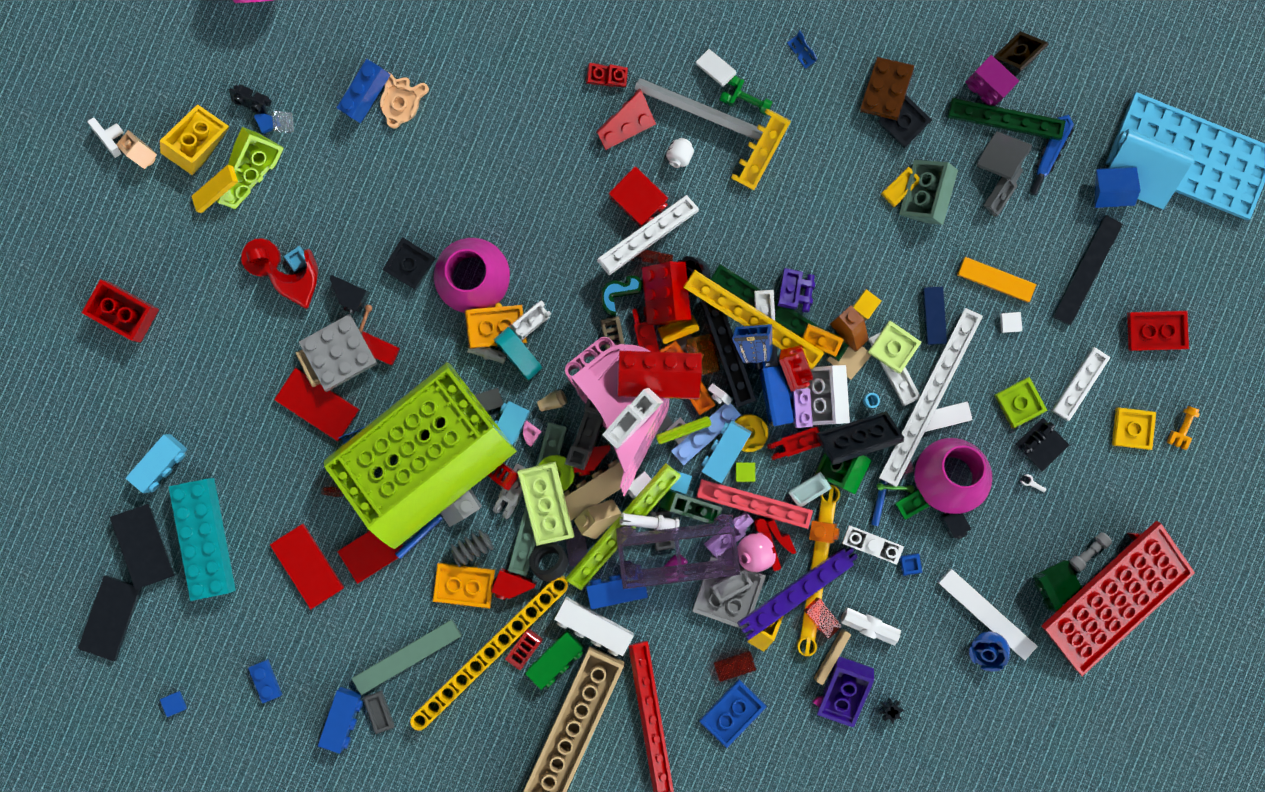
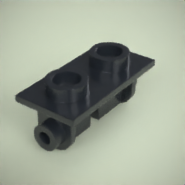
[229,84,272,114]

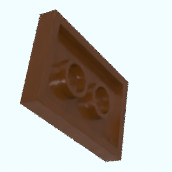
[860,57,915,120]

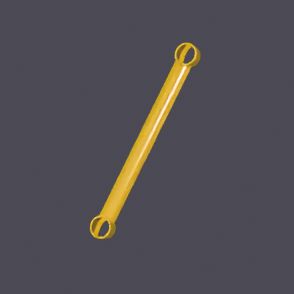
[797,484,840,656]

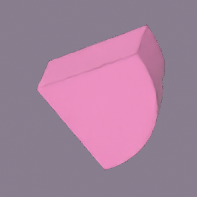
[523,421,542,447]

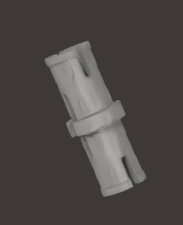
[467,347,507,364]

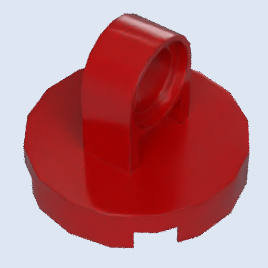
[241,238,281,277]

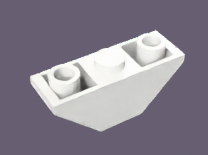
[842,525,904,564]

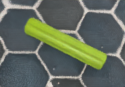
[656,416,711,444]

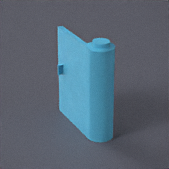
[1108,129,1194,210]

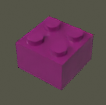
[965,55,1019,106]

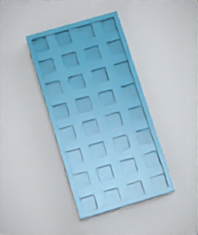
[1106,92,1265,221]

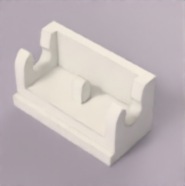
[508,300,551,341]

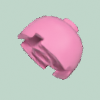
[736,533,776,573]

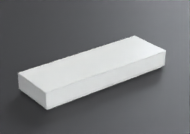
[925,402,972,432]

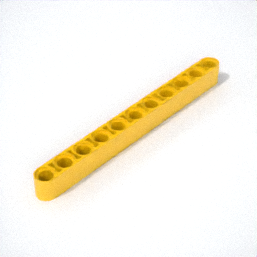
[410,576,569,731]

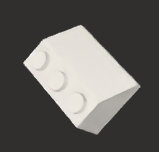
[802,365,850,425]

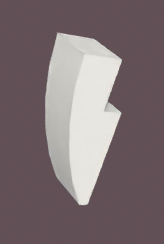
[602,388,663,449]

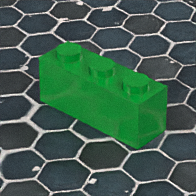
[525,629,583,690]

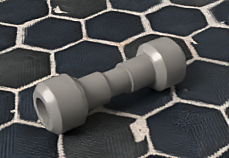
[1069,532,1112,572]

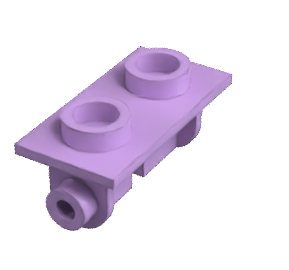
[792,388,813,428]

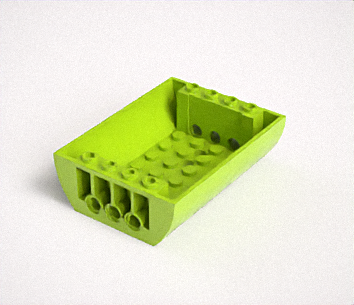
[324,362,517,549]

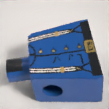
[732,324,773,369]

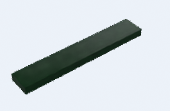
[947,98,1066,141]

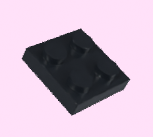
[877,95,932,148]
[382,237,436,290]

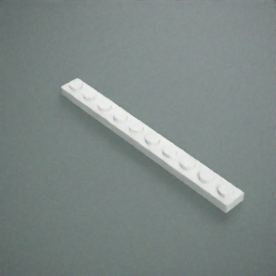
[879,308,983,487]

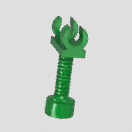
[719,76,773,115]

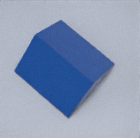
[1094,167,1141,208]

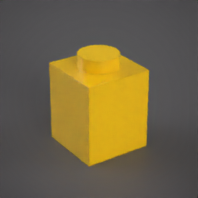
[852,289,881,321]

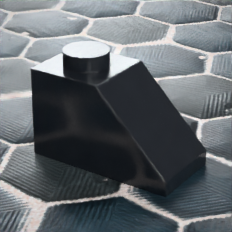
[330,275,370,314]

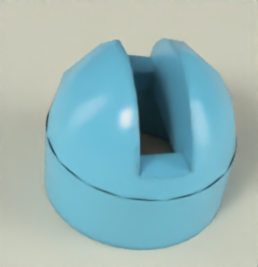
[863,393,880,409]

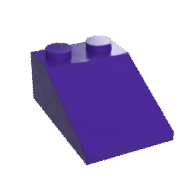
[817,656,874,728]

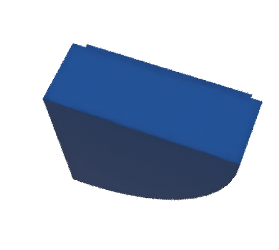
[254,114,281,134]

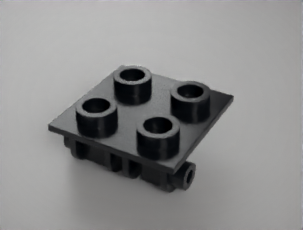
[1016,418,1069,472]

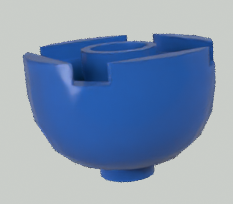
[969,631,1010,672]

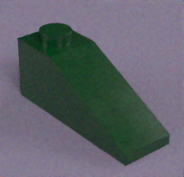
[659,490,722,526]

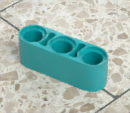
[493,327,543,381]

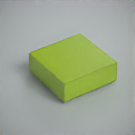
[736,462,755,482]

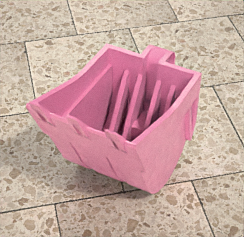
[565,337,670,497]

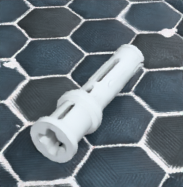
[620,513,679,534]

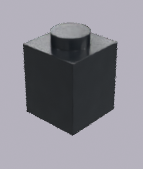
[939,513,971,539]

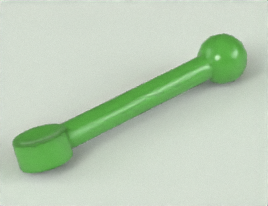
[876,483,914,493]

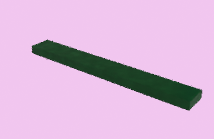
[710,264,849,362]

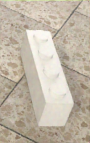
[554,597,634,656]

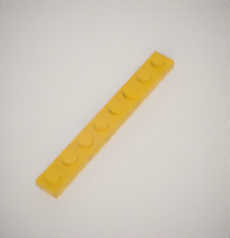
[684,270,824,369]

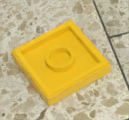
[1112,407,1156,450]

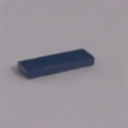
[923,286,947,345]

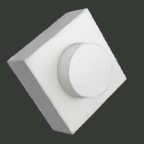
[708,383,733,405]

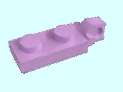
[704,512,754,559]

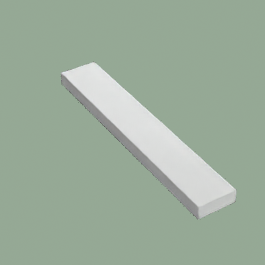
[597,195,699,275]
[937,568,1038,660]

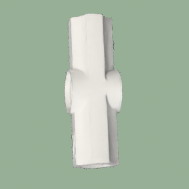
[841,607,901,646]

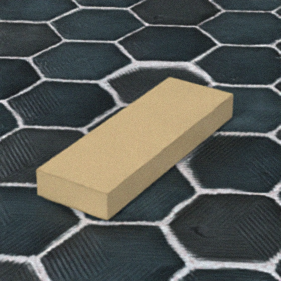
[814,629,851,685]

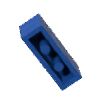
[337,59,391,123]
[586,570,648,609]
[318,687,363,754]

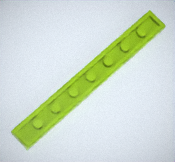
[566,463,681,590]

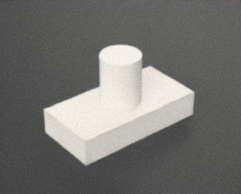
[87,118,124,158]

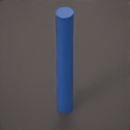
[871,468,888,526]
[395,514,443,559]

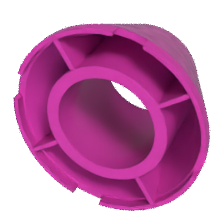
[434,238,510,313]
[914,438,992,514]

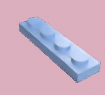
[671,403,741,465]

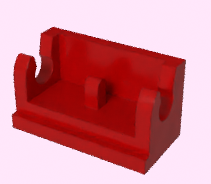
[779,345,813,392]

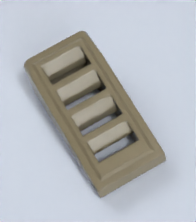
[600,316,625,350]

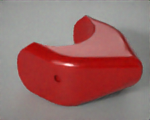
[265,249,318,309]

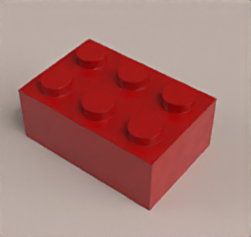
[642,261,691,325]
[81,279,160,343]

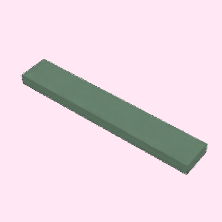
[351,619,462,695]

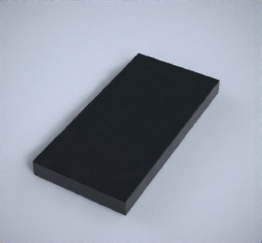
[816,411,904,465]
[110,504,175,590]
[78,575,142,661]

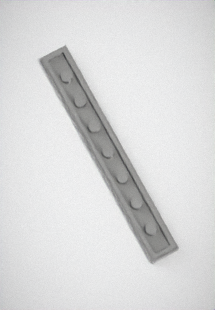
[634,78,763,141]

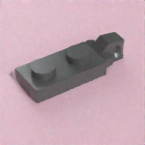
[984,168,1023,217]

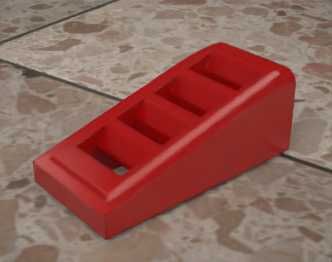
[487,463,519,490]
[505,628,543,670]

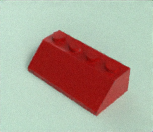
[618,351,702,399]

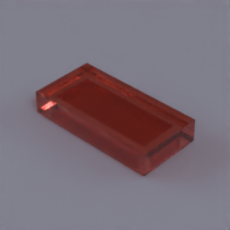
[804,597,842,639]

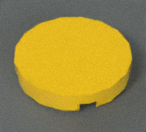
[734,414,768,452]

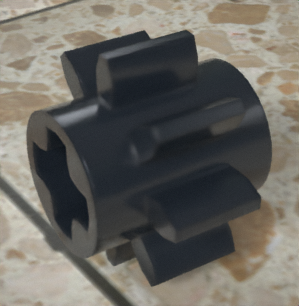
[878,698,904,724]

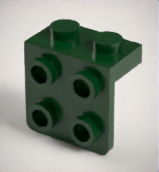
[1032,560,1082,613]

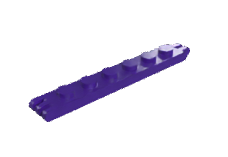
[737,547,858,640]

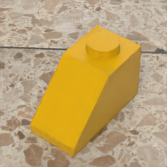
[748,616,784,652]

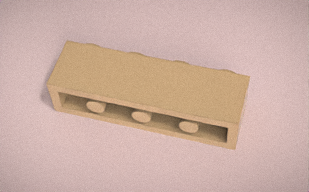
[564,459,635,521]

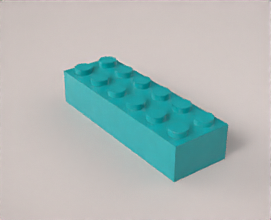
[168,478,236,601]

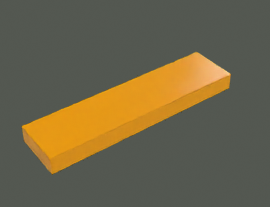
[957,257,1037,303]

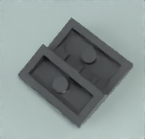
[977,131,1032,180]

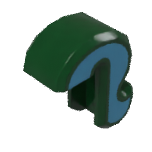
[601,275,642,316]

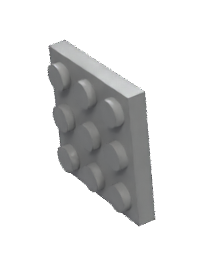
[299,314,378,392]
[692,556,766,629]

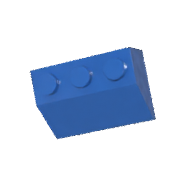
[759,366,795,426]

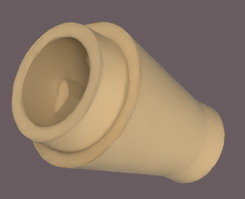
[537,390,567,412]

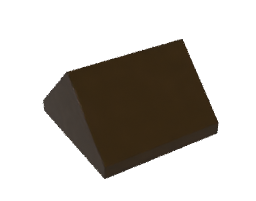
[994,31,1049,76]

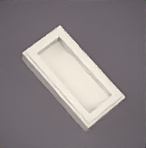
[696,49,736,87]

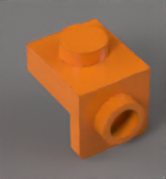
[809,520,840,543]

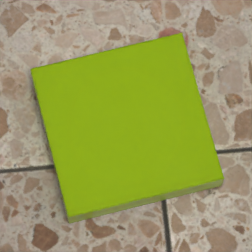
[994,377,1047,428]

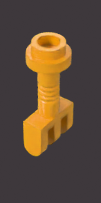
[1167,406,1200,450]

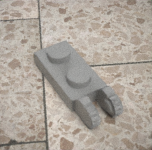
[493,463,526,519]

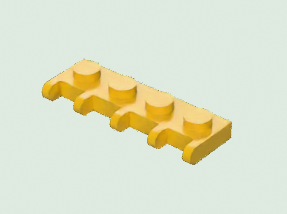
[731,109,791,190]

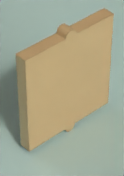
[827,340,871,380]

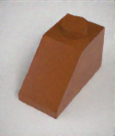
[830,305,869,352]

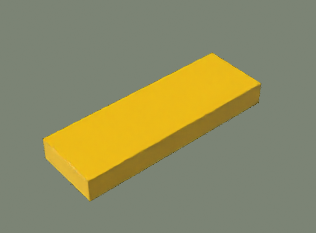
[192,165,238,213]

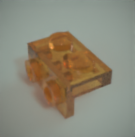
[686,334,720,375]

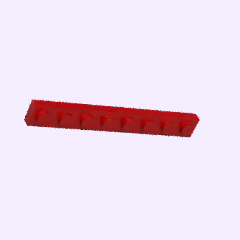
[628,641,674,792]

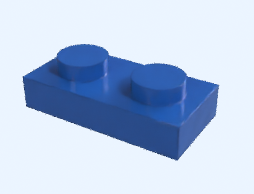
[248,659,282,704]

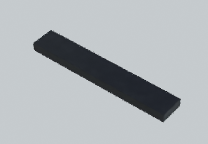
[1052,215,1123,325]

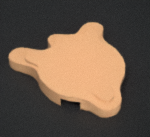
[380,72,429,128]

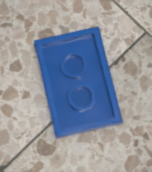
[699,679,767,748]

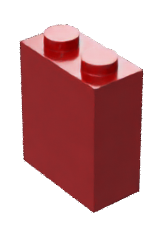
[609,166,668,227]

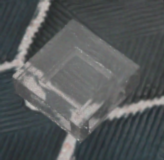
[272,111,294,133]

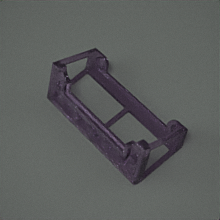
[616,514,740,589]

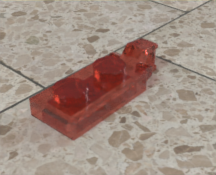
[631,250,673,264]

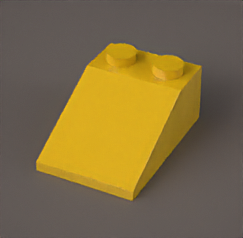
[160,104,229,175]

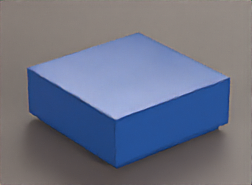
[899,553,922,576]
[160,691,187,717]

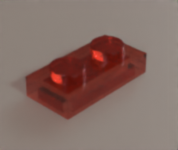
[713,651,756,682]

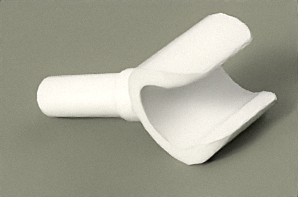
[1020,474,1046,493]

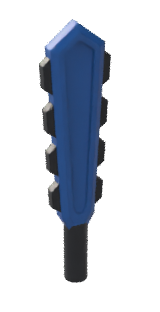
[1029,115,1074,196]

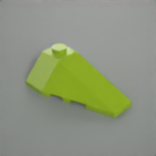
[217,127,284,209]

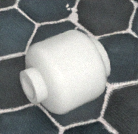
[666,138,694,168]

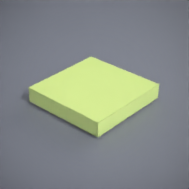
[867,321,921,374]

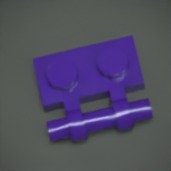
[777,268,816,313]

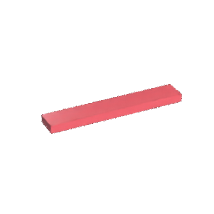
[696,479,813,529]

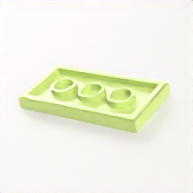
[517,462,574,546]

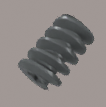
[451,530,494,567]

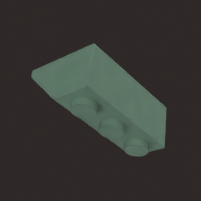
[899,160,958,225]

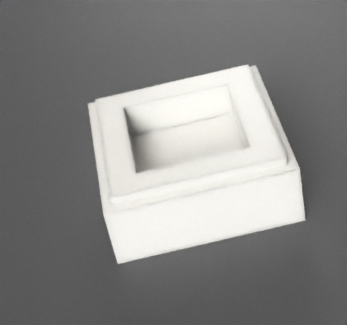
[1000,312,1022,333]

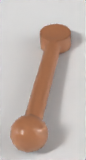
[359,305,372,334]

